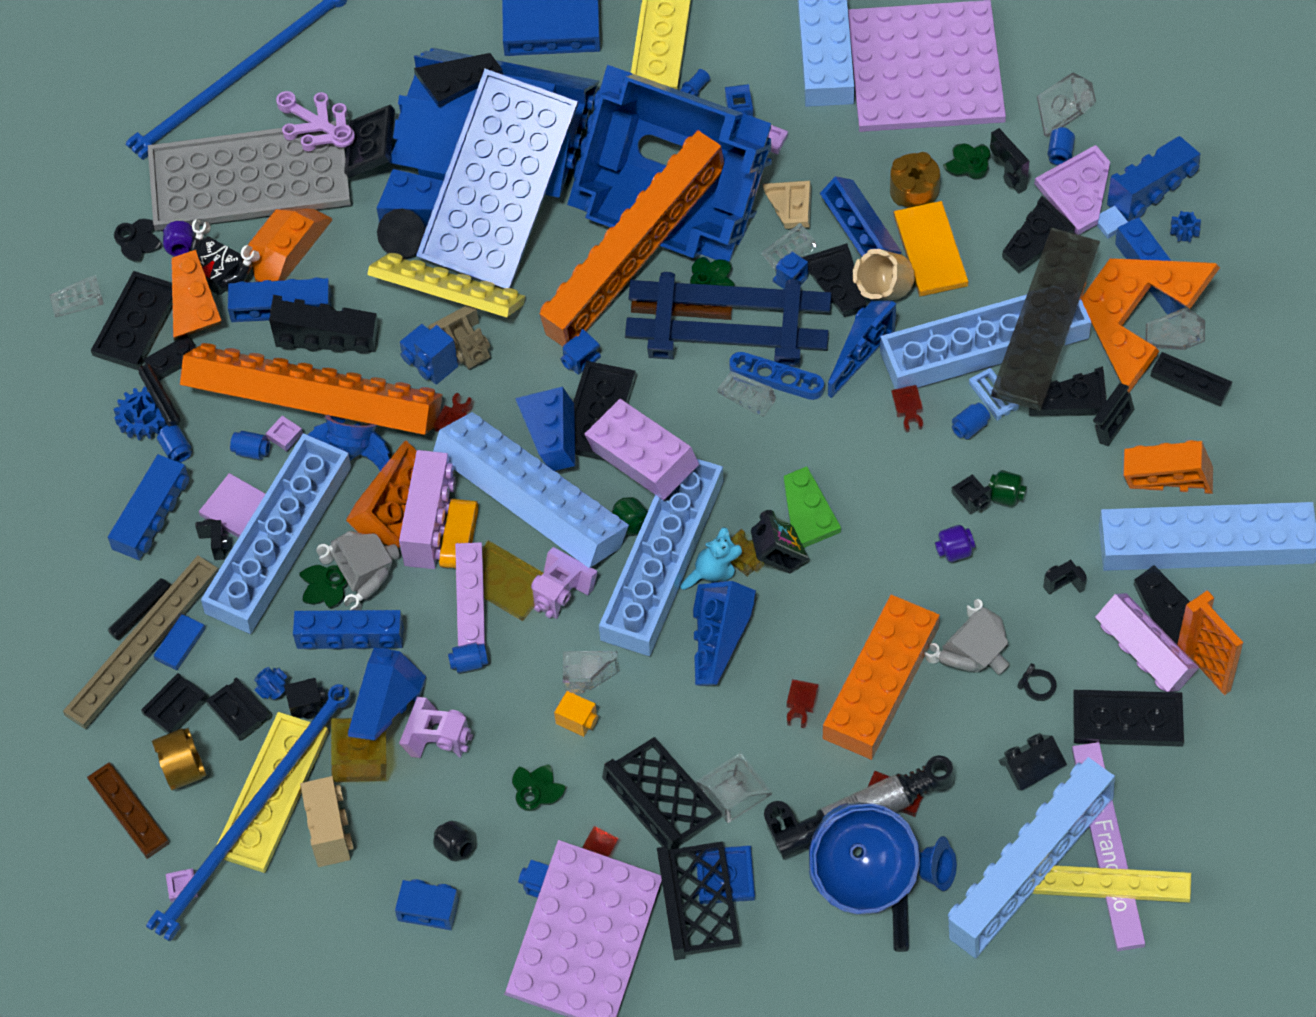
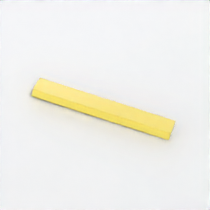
[1032,866,1191,902]

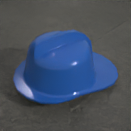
[918,836,957,891]

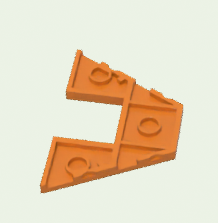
[1081,258,1220,393]

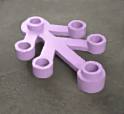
[276,91,355,151]

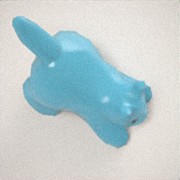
[680,527,742,590]

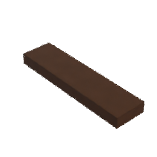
[631,301,733,320]
[87,762,169,859]

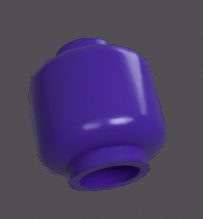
[163,221,195,257]
[934,525,976,562]

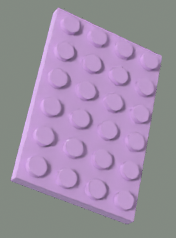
[504,840,662,1017]

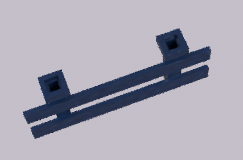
[625,272,831,368]

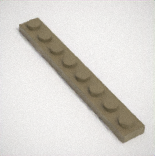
[63,555,219,729]

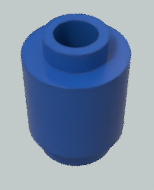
[1047,127,1075,165]
[952,403,990,439]
[157,425,192,463]
[230,430,270,460]
[448,642,488,673]

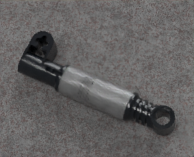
[764,755,954,860]

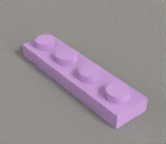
[455,542,485,646]

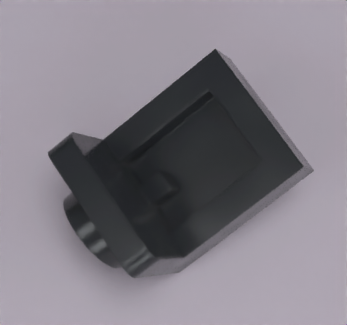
[951,474,992,514]
[195,519,229,560]
[1043,559,1087,595]

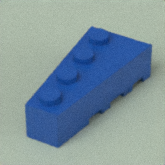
[1107,136,1201,222]

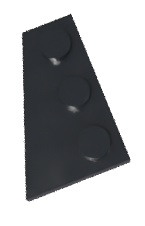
[414,53,503,107]
[1002,196,1075,272]
[801,243,867,317]
[1027,366,1106,416]
[1133,565,1190,644]

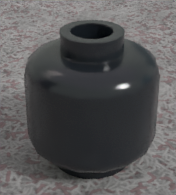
[433,820,474,861]

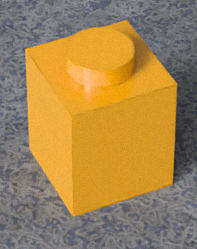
[554,691,598,737]

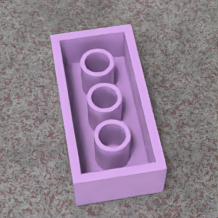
[585,399,699,500]
[399,450,456,569]

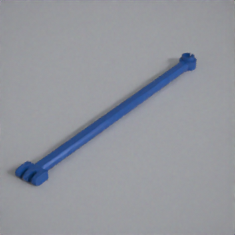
[126,0,347,160]
[146,684,351,941]

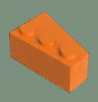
[172,250,221,340]

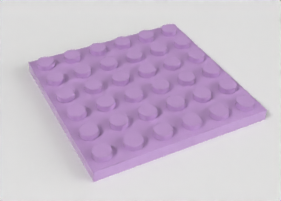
[848,0,1006,132]

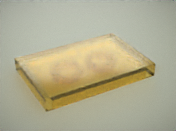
[483,540,543,621]

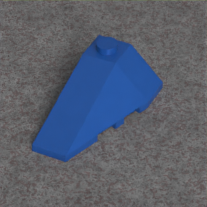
[828,301,896,398]
[693,581,756,686]
[348,648,426,740]

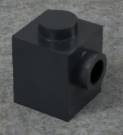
[284,678,327,719]

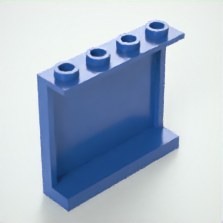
[502,0,600,56]

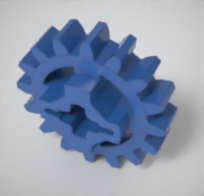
[114,387,167,440]

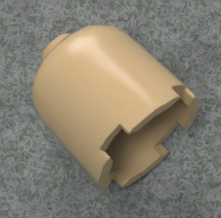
[853,249,915,300]

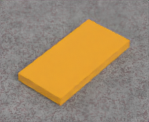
[893,201,968,297]

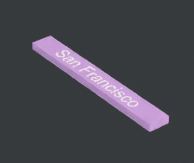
[1072,742,1145,951]

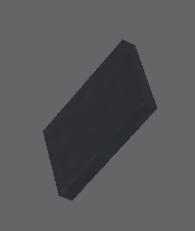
[344,104,395,178]

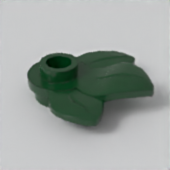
[943,143,990,179]
[690,257,735,286]
[299,565,347,608]
[512,764,565,811]

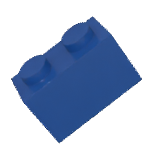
[395,879,459,931]

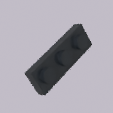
[1150,352,1232,406]

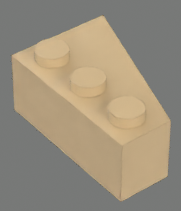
[300,776,354,867]

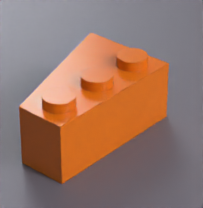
[1124,440,1213,494]

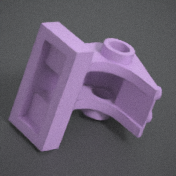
[531,547,597,619]
[399,697,473,758]

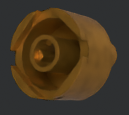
[890,152,940,208]
[152,728,207,791]

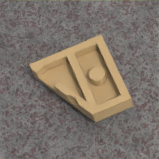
[763,181,812,229]

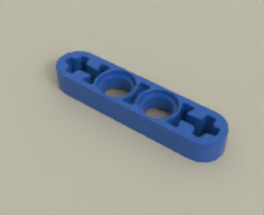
[729,352,824,400]

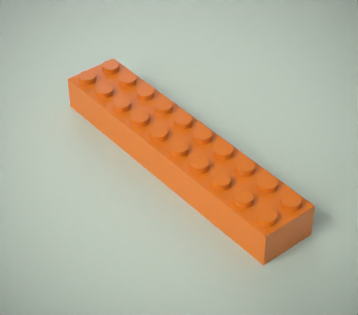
[539,130,724,347]
[180,343,442,435]

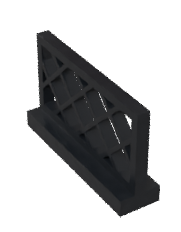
[602,737,722,850]
[657,841,740,961]

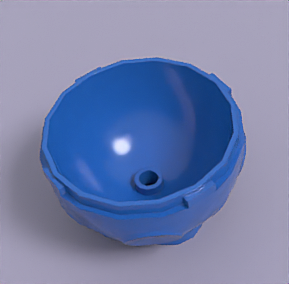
[809,802,920,914]

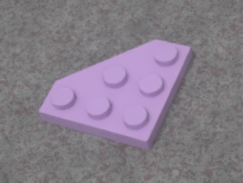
[1034,145,1110,235]

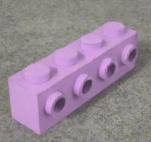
[1095,593,1199,692]

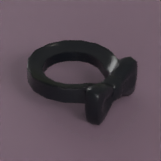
[1017,663,1057,701]

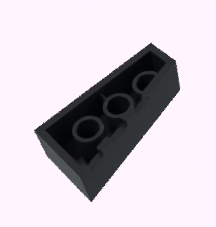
[269,294,379,353]

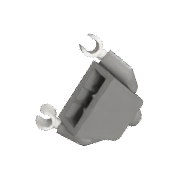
[316,531,399,610]
[924,599,1010,675]

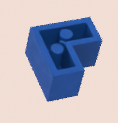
[400,324,458,385]

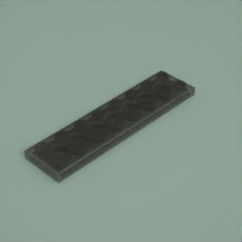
[991,227,1100,411]

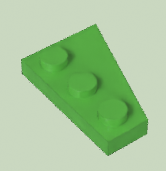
[784,466,841,548]

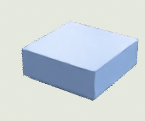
[1097,206,1128,239]

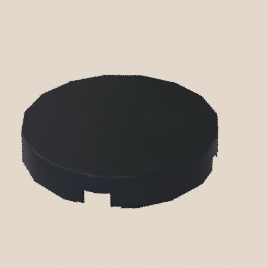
[377,208,426,258]

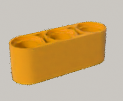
[439,498,478,569]

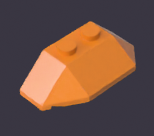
[248,208,332,282]

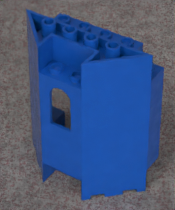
[390,48,599,198]
[567,65,772,262]

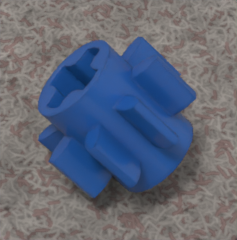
[1170,211,1201,242]
[254,667,287,700]

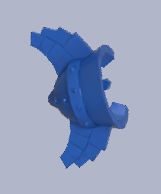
[308,415,390,471]

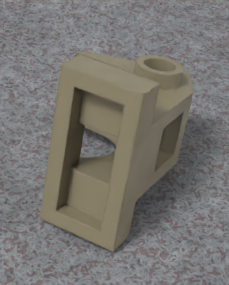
[428,305,490,369]

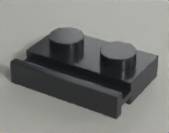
[1093,383,1135,446]
[141,673,207,734]
[206,677,270,741]

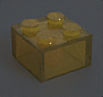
[331,718,386,782]

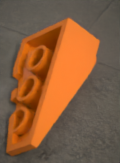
[346,441,417,548]

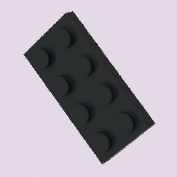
[91,271,173,370]
[573,361,636,461]
[1073,690,1184,746]

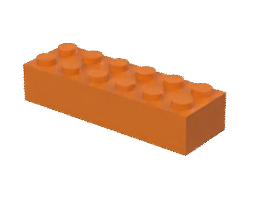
[823,595,940,760]

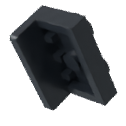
[998,733,1067,790]

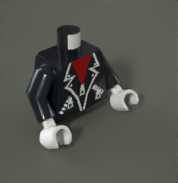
[189,219,260,295]

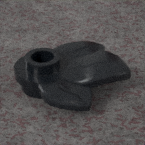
[114,219,161,261]

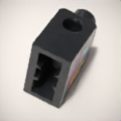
[751,510,809,574]

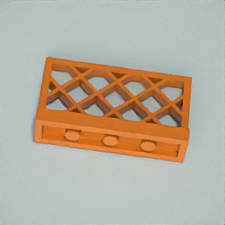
[1177,590,1243,695]

